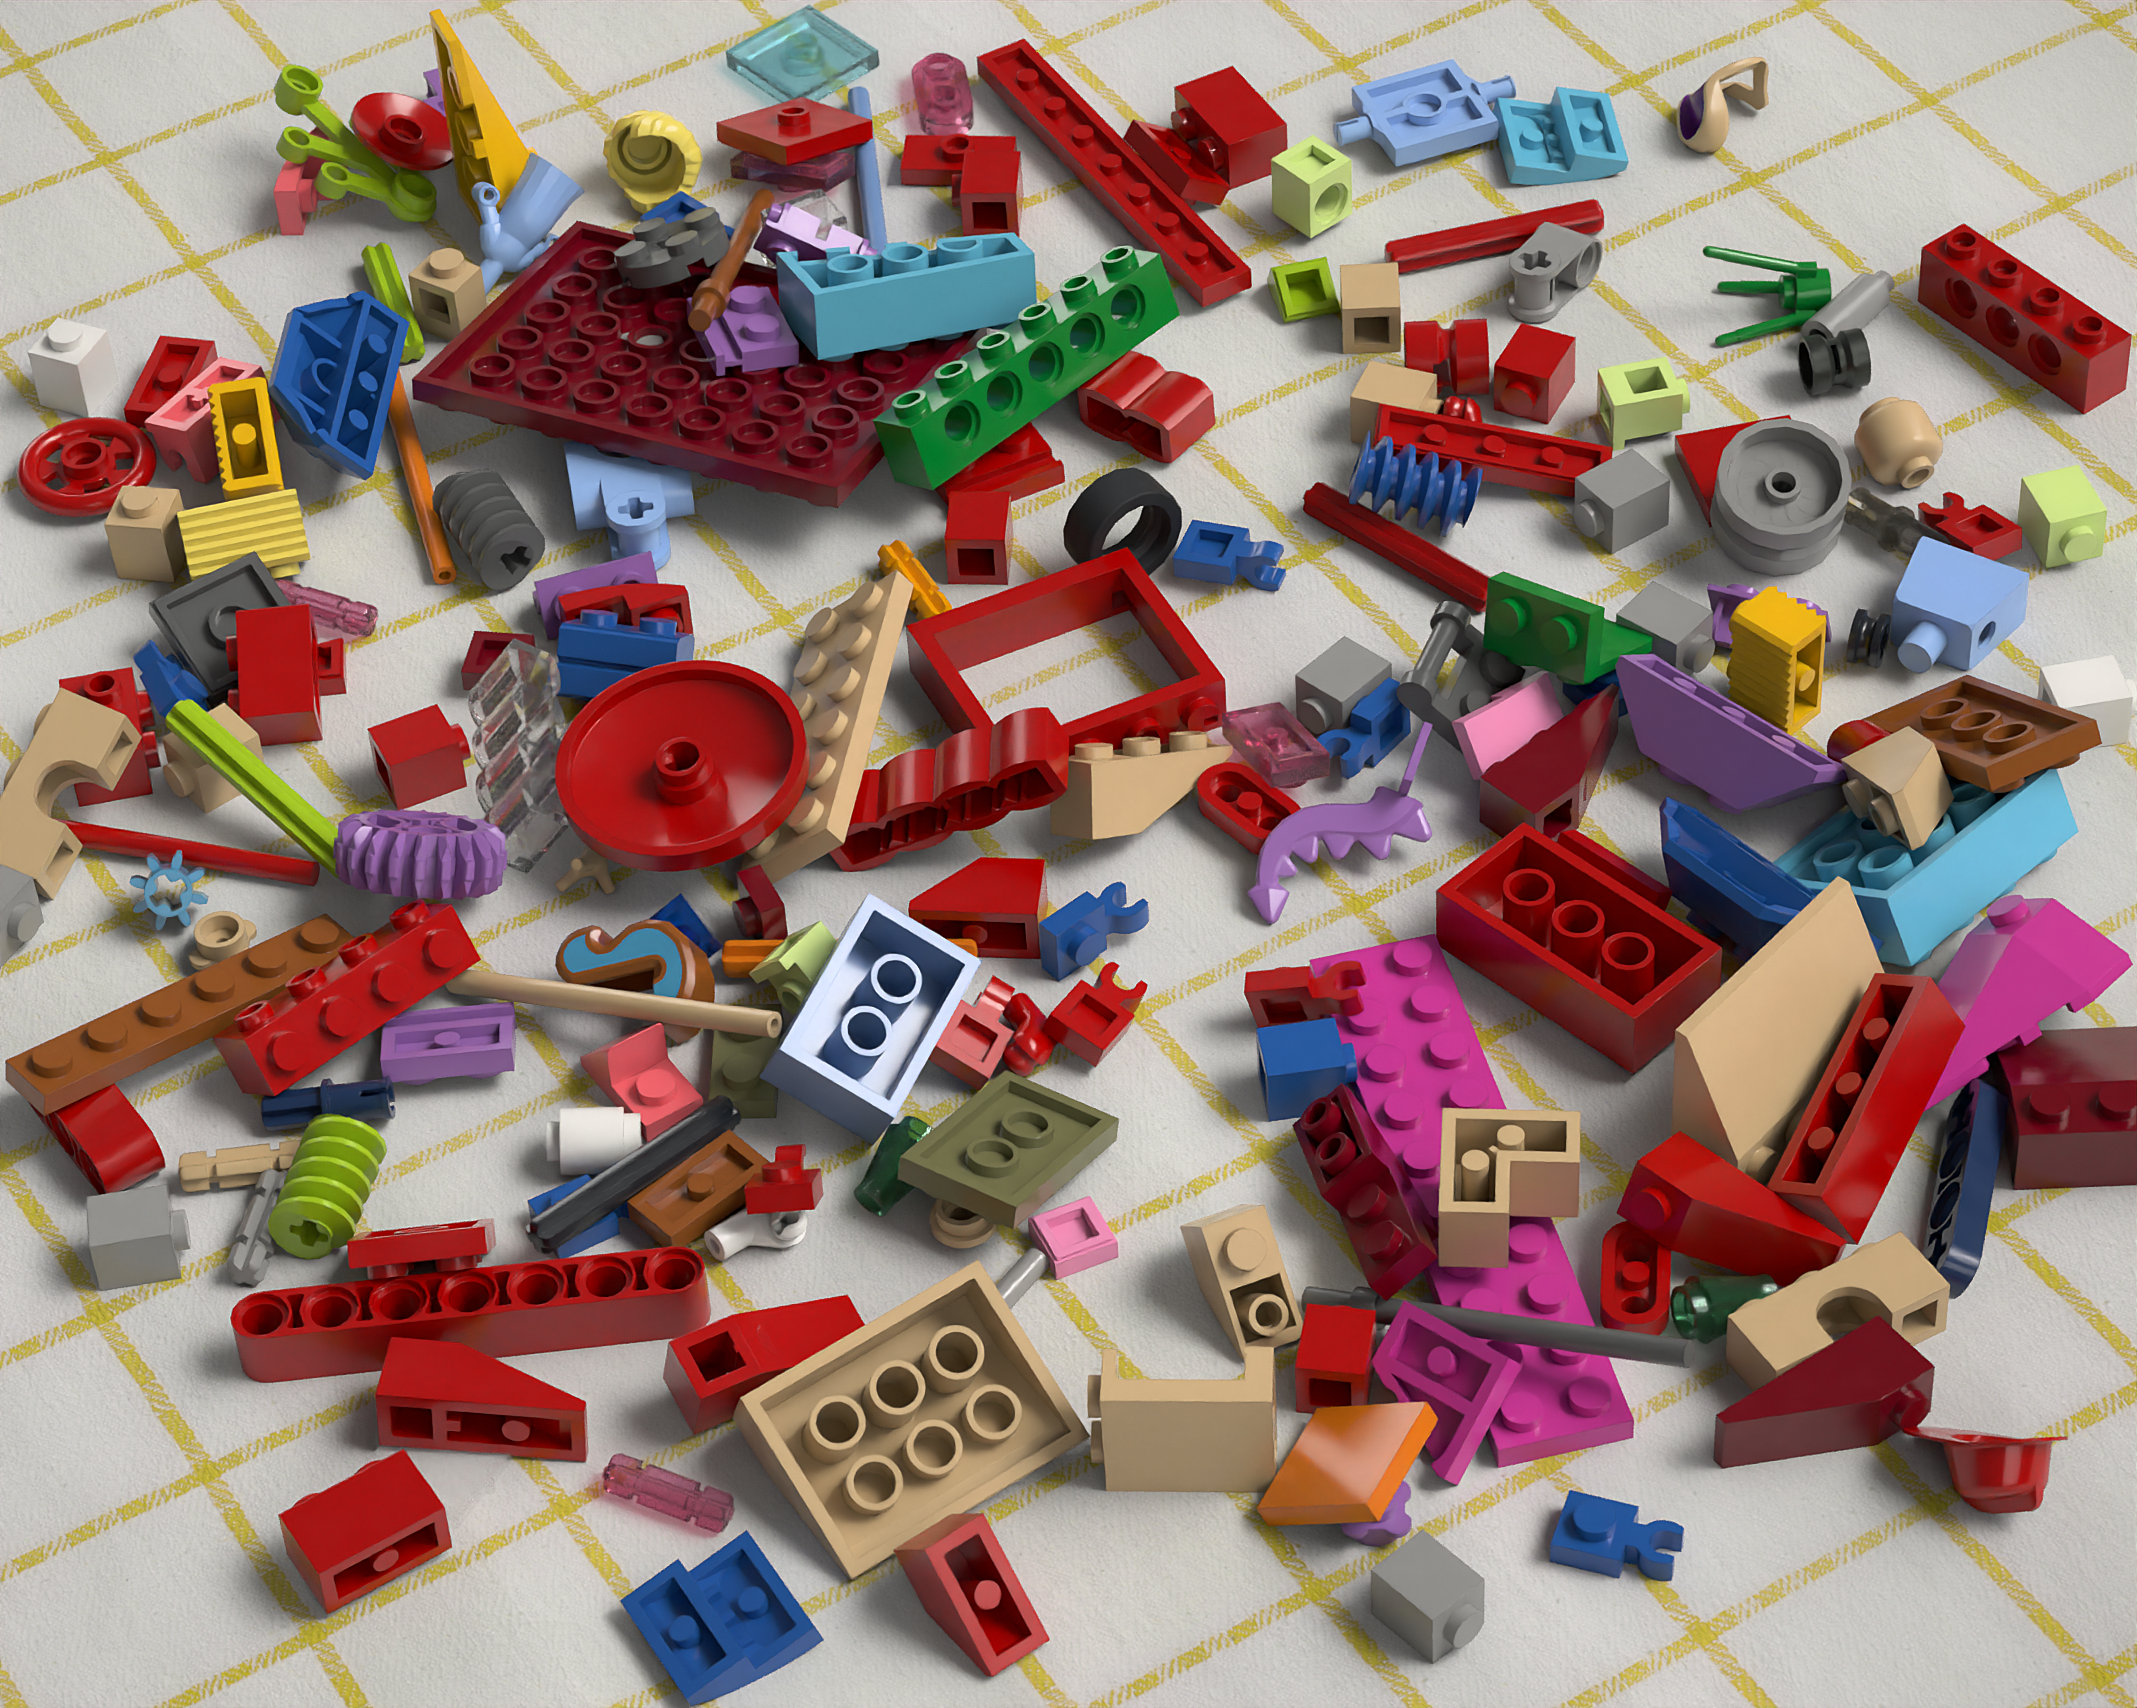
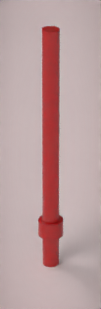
[51,817,320,887]

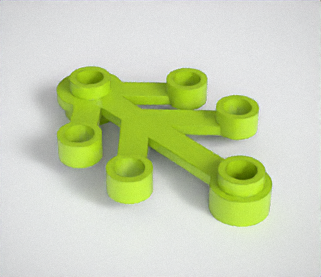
[274,65,437,222]

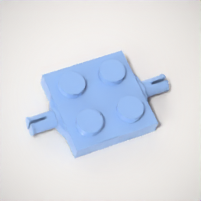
[1333,59,1516,167]

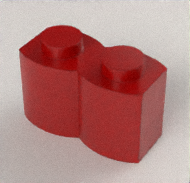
[1077,350,1216,463]

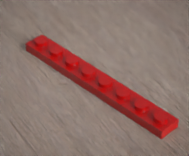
[977,39,1252,307]

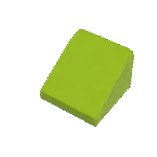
[1267,257,1340,323]

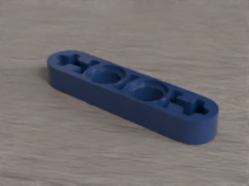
[1922,1079,2008,1299]

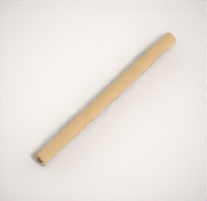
[446,969,782,1038]

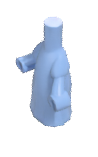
[472,152,585,296]

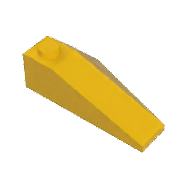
[429,9,537,227]

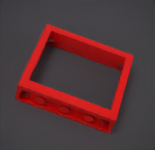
[906,547,1227,756]

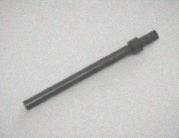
[1301,1286,1695,1369]

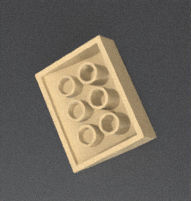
[1671,876,1884,1186]
[732,1259,1090,1581]

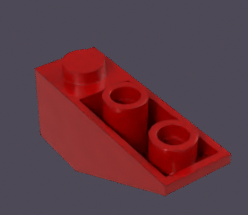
[663,1294,865,1435]

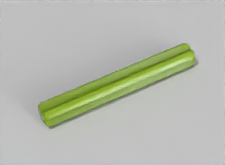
[165,699,339,878]

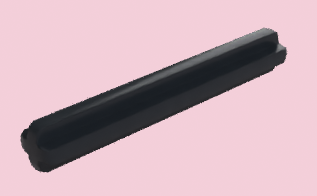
[525,1095,741,1254]

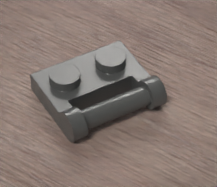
[1396,601,1526,755]

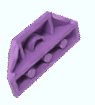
[1615,654,1847,814]

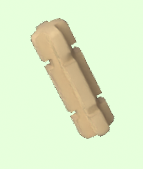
[178,1139,301,1193]

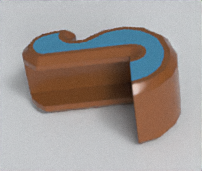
[555,919,715,1044]

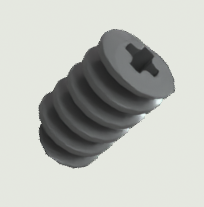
[432,469,545,591]

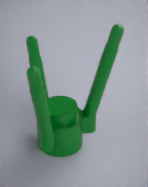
[1702,246,1832,346]

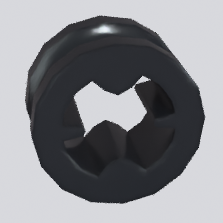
[1846,608,1891,669]

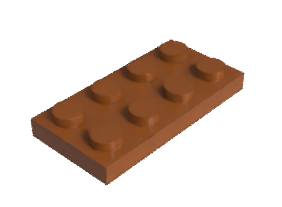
[1861,675,2102,793]

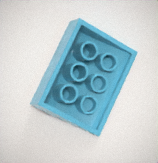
[1773,769,2079,967]

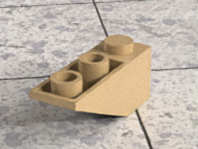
[1050,731,1233,840]

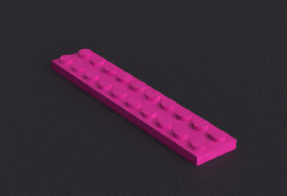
[1309,933,1634,1468]

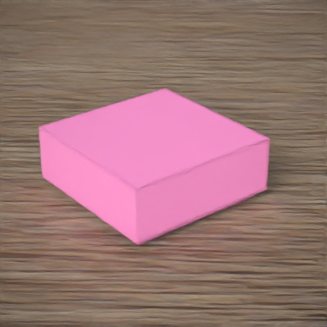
[1028,1196,1119,1280]

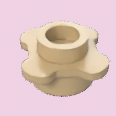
[189,911,257,970]

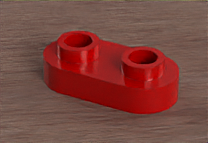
[1197,762,1301,855]
[1600,1220,1671,1336]

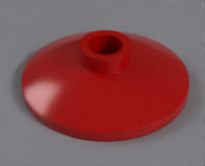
[350,92,453,171]

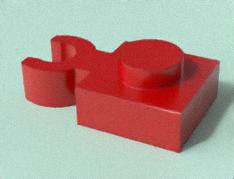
[1918,492,2022,561]
[1042,961,1147,1067]

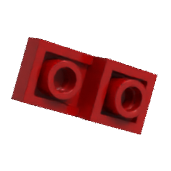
[558,583,694,634]

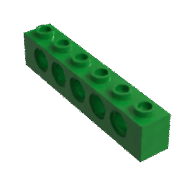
[873,246,1180,490]

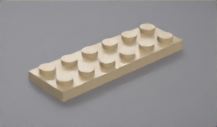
[740,570,914,884]

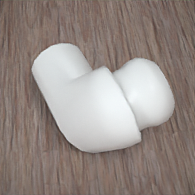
[704,1208,808,1261]

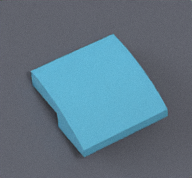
[1492,87,1629,185]

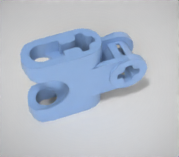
[563,441,695,570]

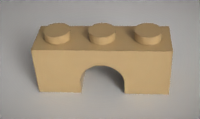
[0,688,142,900]
[1725,1231,1950,1392]

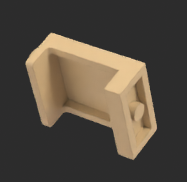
[1087,1347,1277,1493]

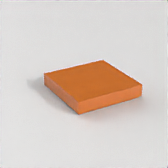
[1256,1401,1438,1526]

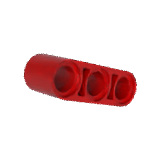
[29,1083,166,1195]

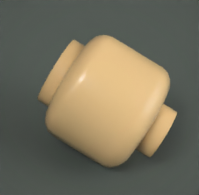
[1854,397,1943,488]

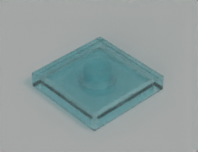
[726,5,880,103]

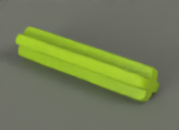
[361,242,426,363]

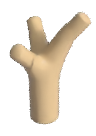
[555,845,615,894]

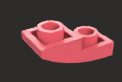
[273,127,347,235]

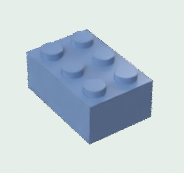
[760,893,982,1145]

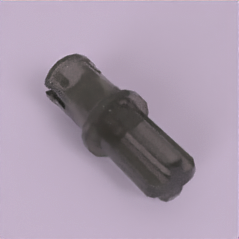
[1843,487,1951,558]

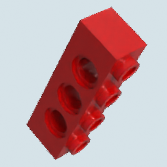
[1918,223,2132,415]

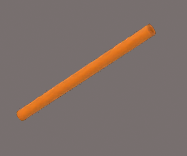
[388,368,457,585]

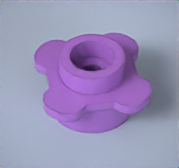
[1341,1480,1412,1546]

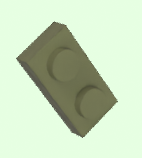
[708,1004,783,1119]

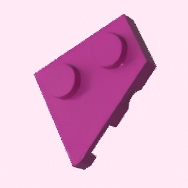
[1371,1300,1522,1485]

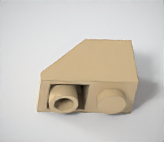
[1841,726,1954,851]
[1180,1204,1303,1359]

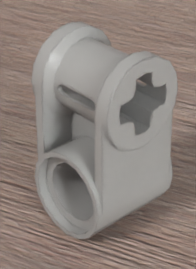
[1509,222,1603,323]

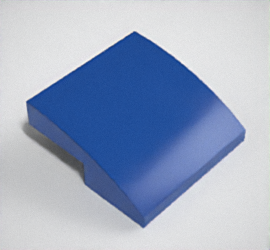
[620,1530,824,1706]

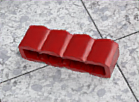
[829,707,1069,872]

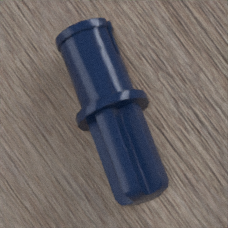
[260,1076,396,1132]

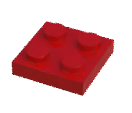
[347,1218,496,1279]

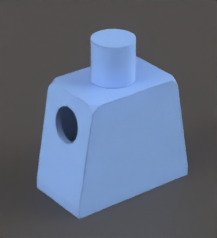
[1890,536,2030,673]

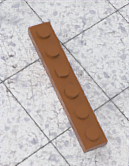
[5,913,355,1116]

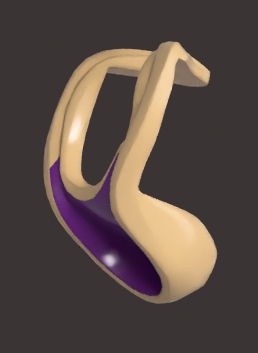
[1677,57,1769,153]

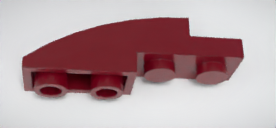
[1292,1083,1439,1301]

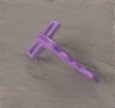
[1247,722,1433,924]

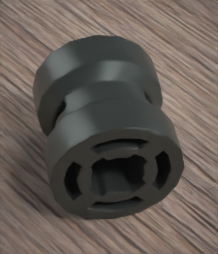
[1797,328,1871,395]

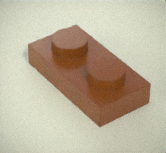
[627,1130,771,1247]

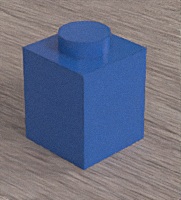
[1256,1018,1358,1122]

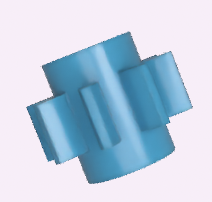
[129,850,209,930]

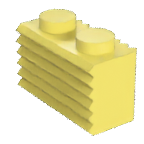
[176,488,311,582]

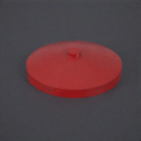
[555,660,810,872]

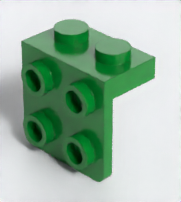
[1483,571,1653,685]

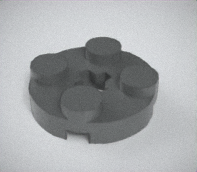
[614,207,730,289]

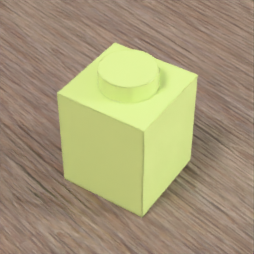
[2017,465,2107,569]

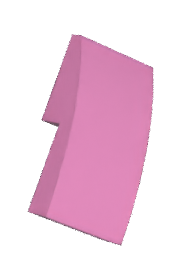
[1451,671,1564,780]

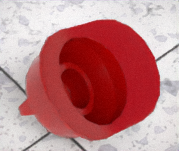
[1903,1426,2068,1514]

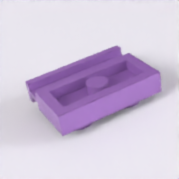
[687,286,799,376]
[380,1002,517,1085]

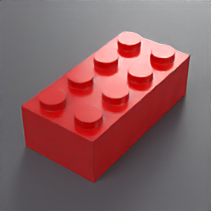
[1436,822,1722,1074]

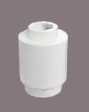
[546,1107,641,1175]

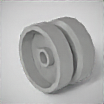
[1710,418,1852,576]

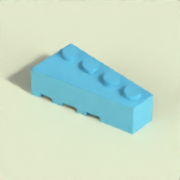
[776,232,1037,362]

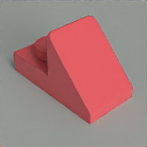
[580,1022,703,1142]

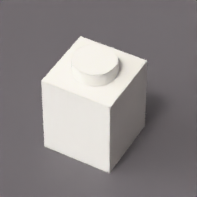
[28,317,119,417]
[2037,655,2137,749]

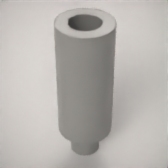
[1801,270,1895,339]

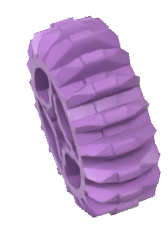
[333,809,508,901]

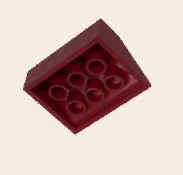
[1990,1026,2137,1190]

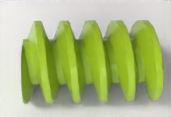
[267,1113,387,1260]

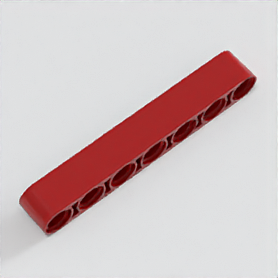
[230,1246,711,1383]

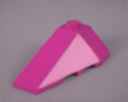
[1924,895,2133,1112]

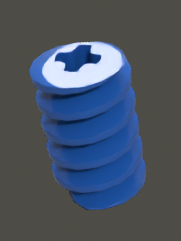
[1349,431,1483,537]

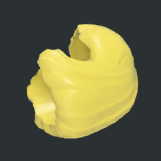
[603,110,703,214]

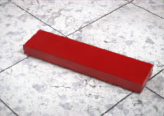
[1371,403,1613,498]

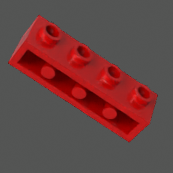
[212,899,481,1096]
[1766,973,1966,1245]

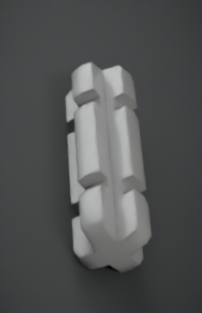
[226,1169,288,1286]

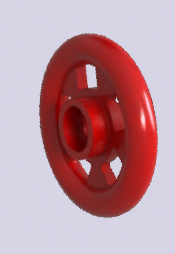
[17,417,157,517]

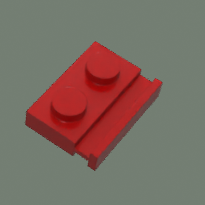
[935,422,1065,506]

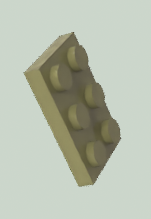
[898,1070,1119,1229]

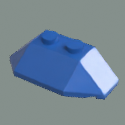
[267,290,409,481]
[1659,796,1885,963]

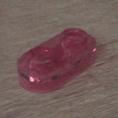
[911,53,974,135]

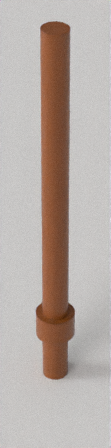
[688,189,775,332]

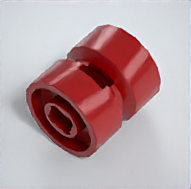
[1404,319,1490,396]

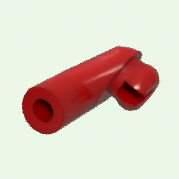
[1002,993,1058,1076]

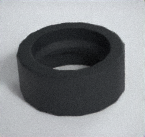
[1063,467,1182,576]

